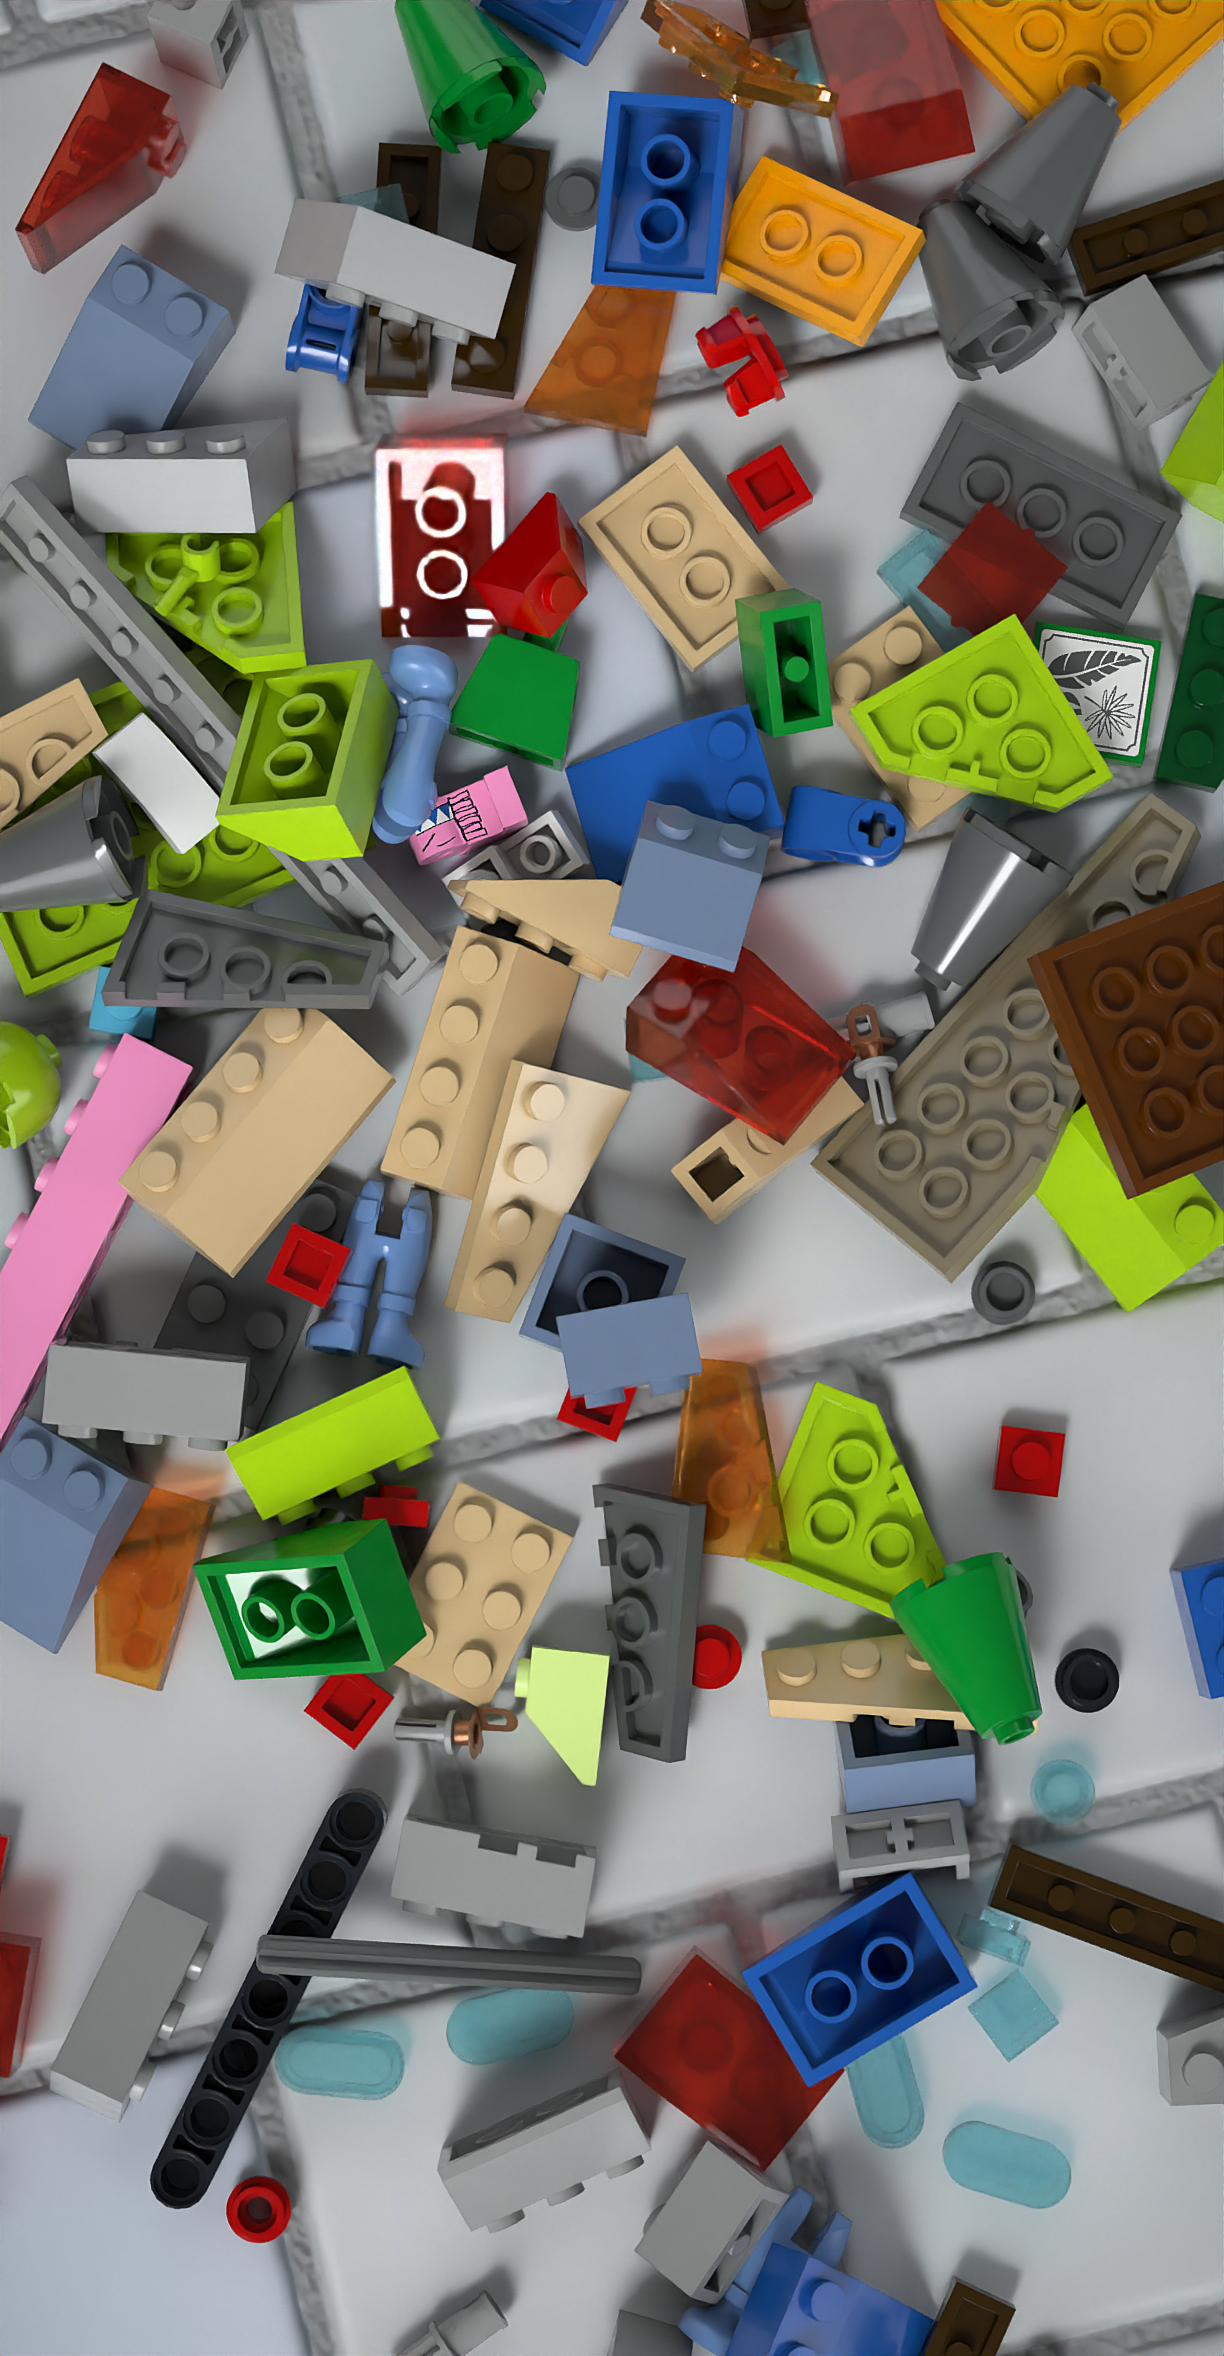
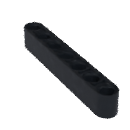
[150,1788,388,2210]

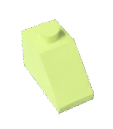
[514,1645,610,1786]

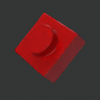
[726,444,813,535]
[266,1223,354,1310]
[557,1387,638,1442]
[992,1425,1065,1497]
[362,1485,431,1527]
[303,1673,395,1750]

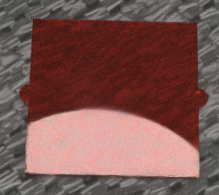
[917,501,1068,637]

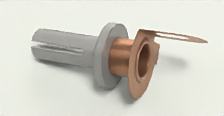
[839,1004,898,1126]
[394,1707,518,1760]

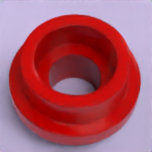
[226,2176,292,2243]

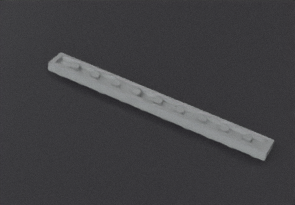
[0,475,446,997]

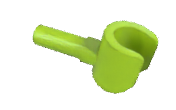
[154,533,220,617]

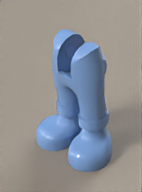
[372,645,459,844]
[305,1179,433,1370]
[677,2185,853,2356]

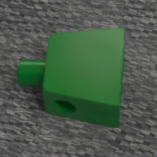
[449,620,580,772]

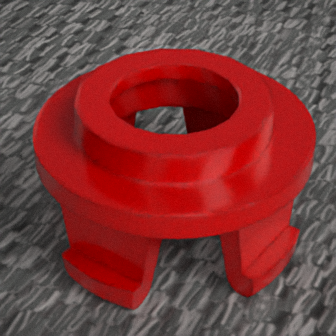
[695,305,789,417]

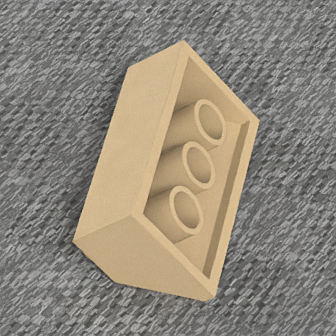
[380,925,581,1203]
[117,1008,396,1278]

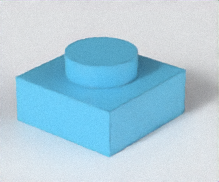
[88,966,160,1042]

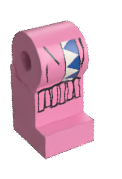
[409,766,528,866]

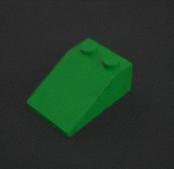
[192,1518,427,1680]

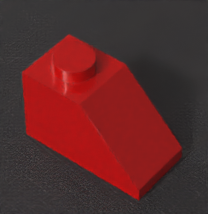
[471,492,588,638]

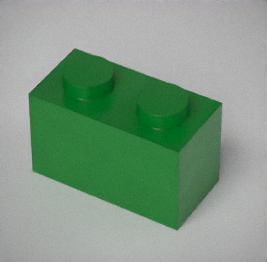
[735,588,833,738]

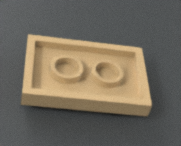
[577,445,791,673]
[827,606,975,834]
[393,1481,573,1708]

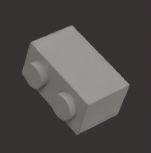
[634,2140,790,2305]

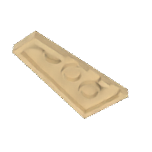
[0,678,109,831]
[444,1059,632,1324]
[761,1634,1038,1735]

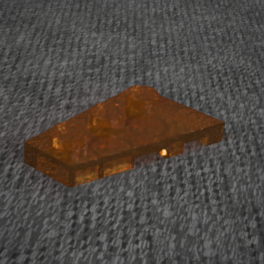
[640,0,840,119]
[524,285,677,438]
[671,1358,793,1564]
[94,1486,216,1691]

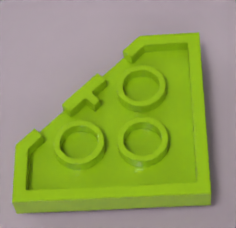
[105,502,307,674]
[849,614,1114,813]
[746,1381,947,1619]

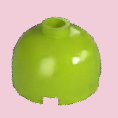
[0,1019,62,1150]

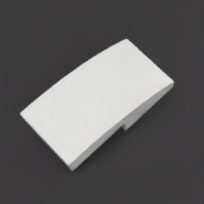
[92,713,220,854]
[442,810,590,932]

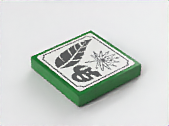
[1032,622,1162,768]

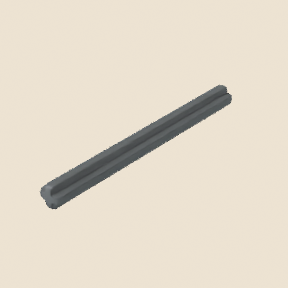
[256,1934,642,1995]

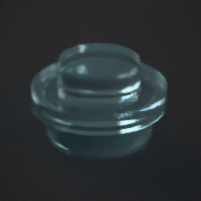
[1030,1759,1095,1825]

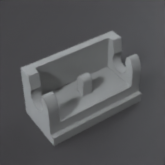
[147,0,249,90]
[1071,274,1213,433]
[831,1800,970,1895]

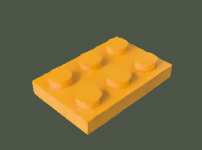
[720,155,926,348]

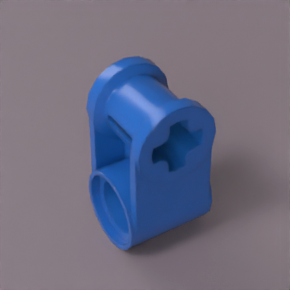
[285,283,366,384]
[780,786,906,868]

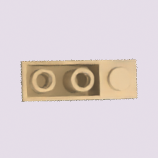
[446,879,644,982]
[670,1055,865,1225]

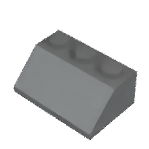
[437,2068,651,2233]

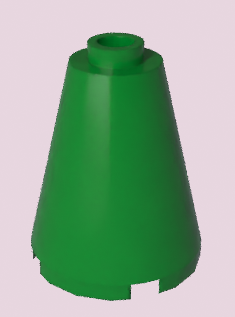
[394,0,547,154]
[889,1552,1042,1746]

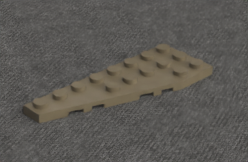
[810,792,1201,1284]

